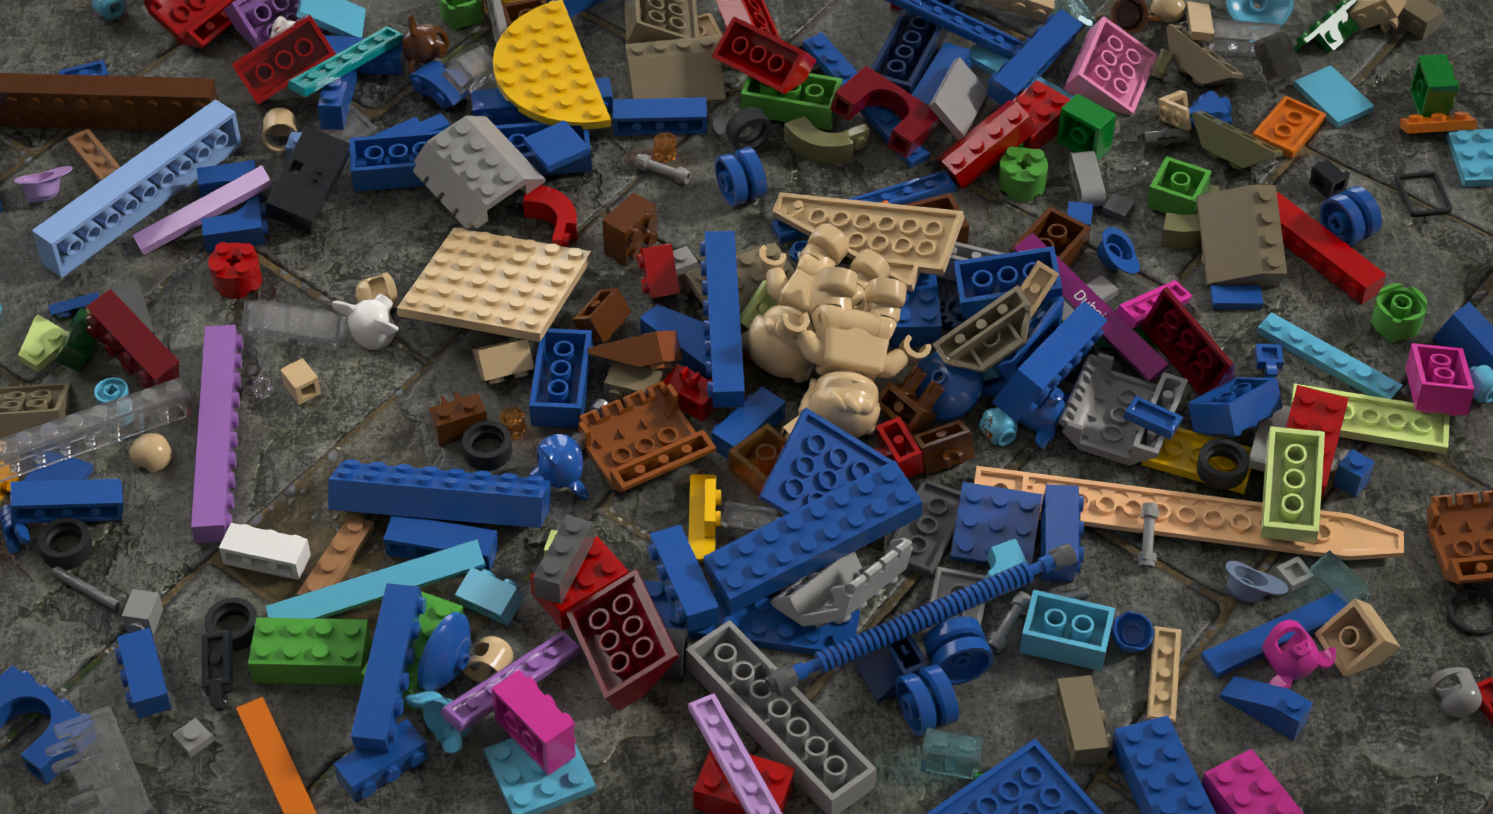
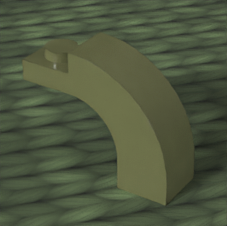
[784,116,869,164]
[1161,185,1220,249]

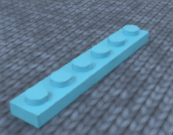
[1257,312,1403,400]

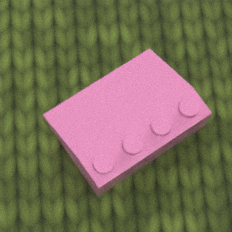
[1063,16,1158,116]

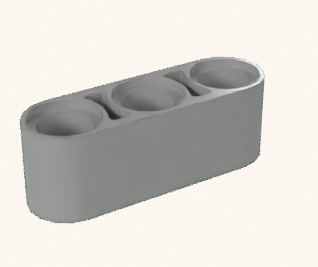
[1069,151,1106,207]

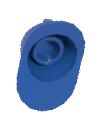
[1097,227,1140,274]

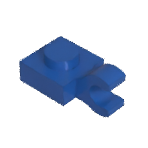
[1254,344,1284,378]

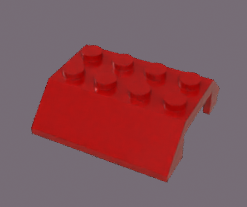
[142,0,236,48]

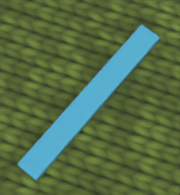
[266,540,486,619]

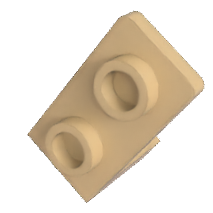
[1158,90,1191,131]

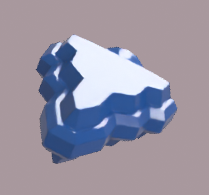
[1188,90,1232,127]

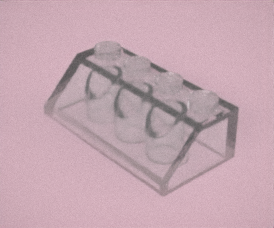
[241,299,350,350]

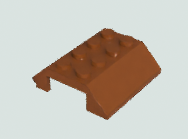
[577,381,716,492]
[1426,490,1493,584]

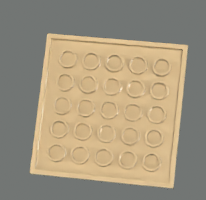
[397,228,591,342]

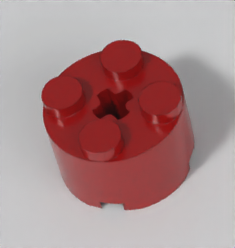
[208,242,262,299]

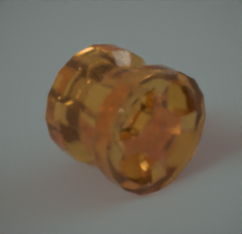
[653,132,677,162]
[499,407,526,440]

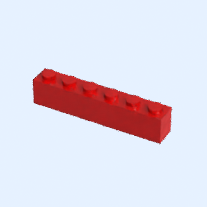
[1276,192,1387,305]

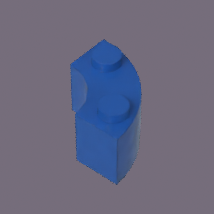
[408,61,473,110]

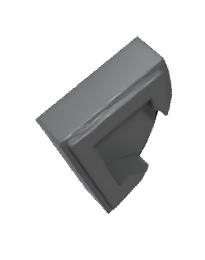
[713,112,730,141]

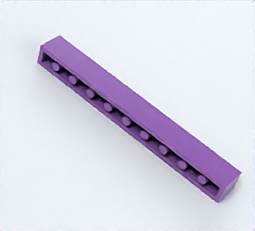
[191,325,243,543]

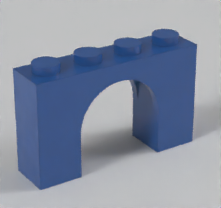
[197,160,269,252]
[0,665,97,785]

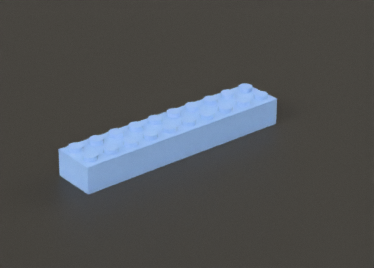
[32,99,242,278]

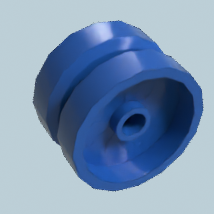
[714,147,767,207]
[1320,186,1382,247]
[923,616,993,685]
[895,664,959,736]

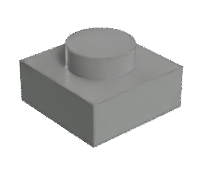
[673,246,698,276]
[1275,556,1315,592]
[172,718,214,758]

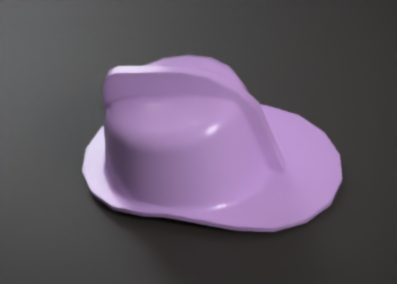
[14,166,73,202]

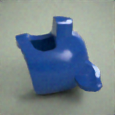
[1018,387,1070,448]
[530,434,589,501]

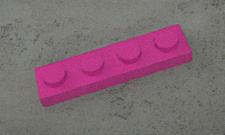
[1115,280,1193,328]

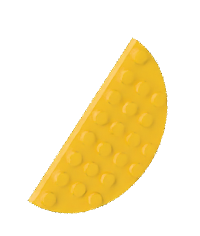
[493,0,611,129]

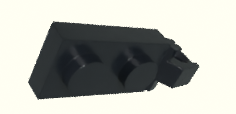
[202,630,233,710]

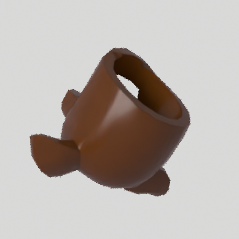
[1095,0,1160,35]
[402,14,450,74]

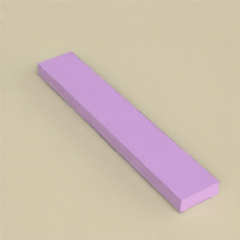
[133,165,273,255]
[688,693,782,814]

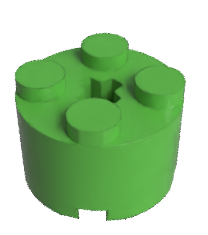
[438,0,485,30]
[998,147,1048,202]
[1370,283,1427,343]

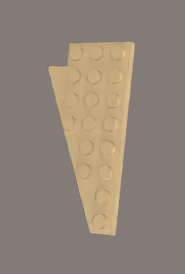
[772,193,965,291]

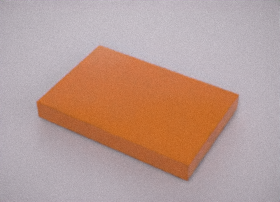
[1252,95,1327,159]

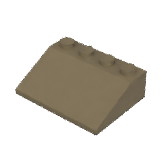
[624,0,699,44]
[625,35,726,104]
[1196,185,1287,286]
[0,382,72,447]

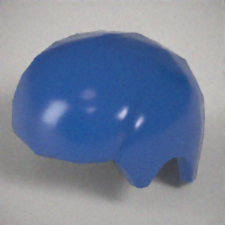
[1111,611,1154,653]

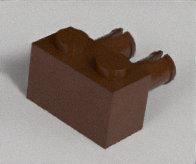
[878,365,945,434]

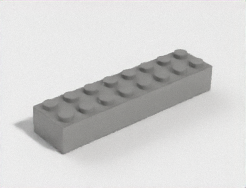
[686,620,877,814]

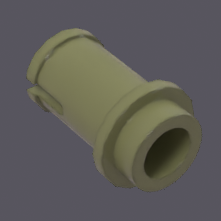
[1150,49,1175,80]

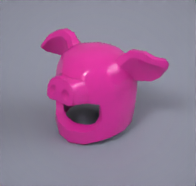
[1262,620,1336,689]

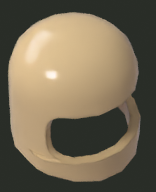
[262,108,298,152]
[356,272,397,309]
[462,636,513,683]

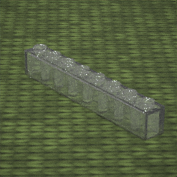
[0,377,192,482]

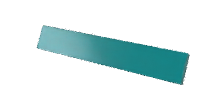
[288,26,404,97]

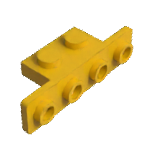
[688,474,721,562]

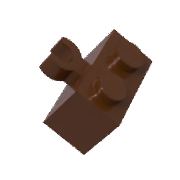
[572,288,631,344]
[429,392,487,446]
[913,419,975,474]

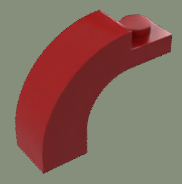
[523,185,578,247]

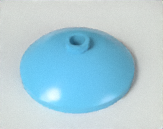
[1226,0,1294,33]

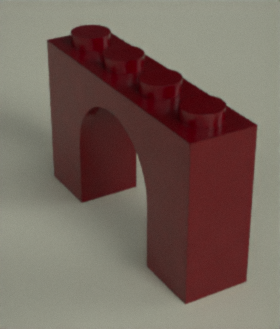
[830,66,940,159]

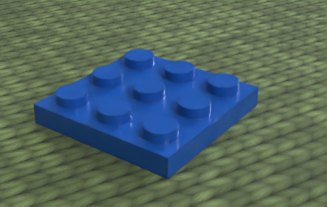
[950,482,1042,566]

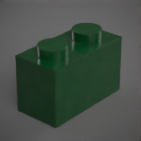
[54,308,95,372]

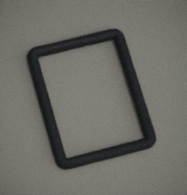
[1395,171,1453,216]

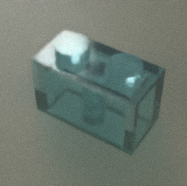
[920,727,984,779]

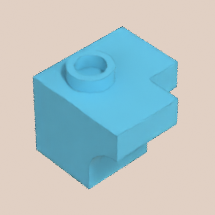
[984,538,1029,579]

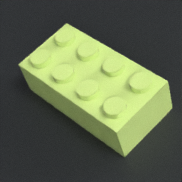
[1260,426,1325,543]

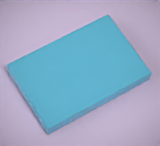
[296,0,366,37]
[1293,65,1375,128]

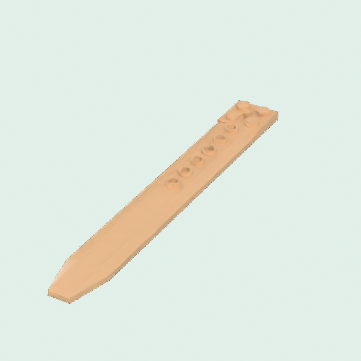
[974,466,1404,560]

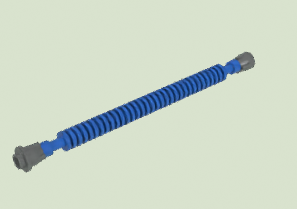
[765,543,1077,696]

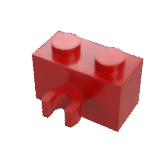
[636,244,680,298]
[663,364,716,422]
[873,416,924,479]

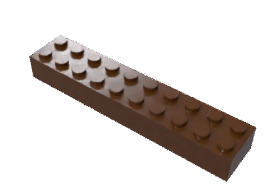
[0,73,219,131]

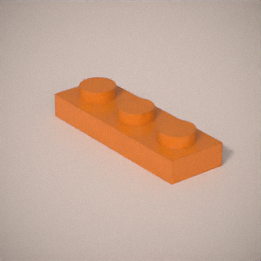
[1400,112,1477,134]

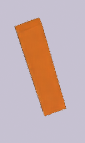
[236,697,317,814]

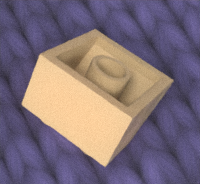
[472,338,535,384]
[1314,598,1401,677]

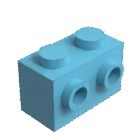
[455,567,524,626]

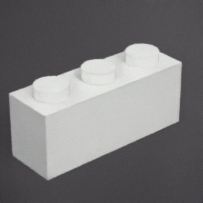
[219,523,311,580]

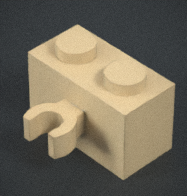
[1349,0,1407,33]

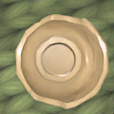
[1149,0,1186,23]
[129,433,174,473]

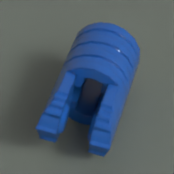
[0,504,31,554]

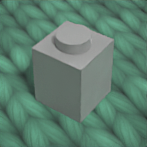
[122,589,164,635]

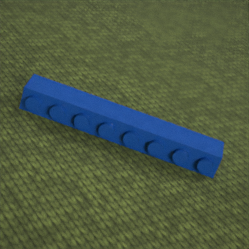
[700,231,745,408]

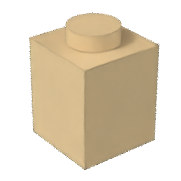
[280,358,321,405]

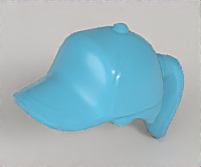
[404,691,472,754]

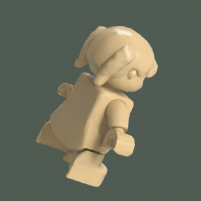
[741,223,890,383]
[777,267,931,439]

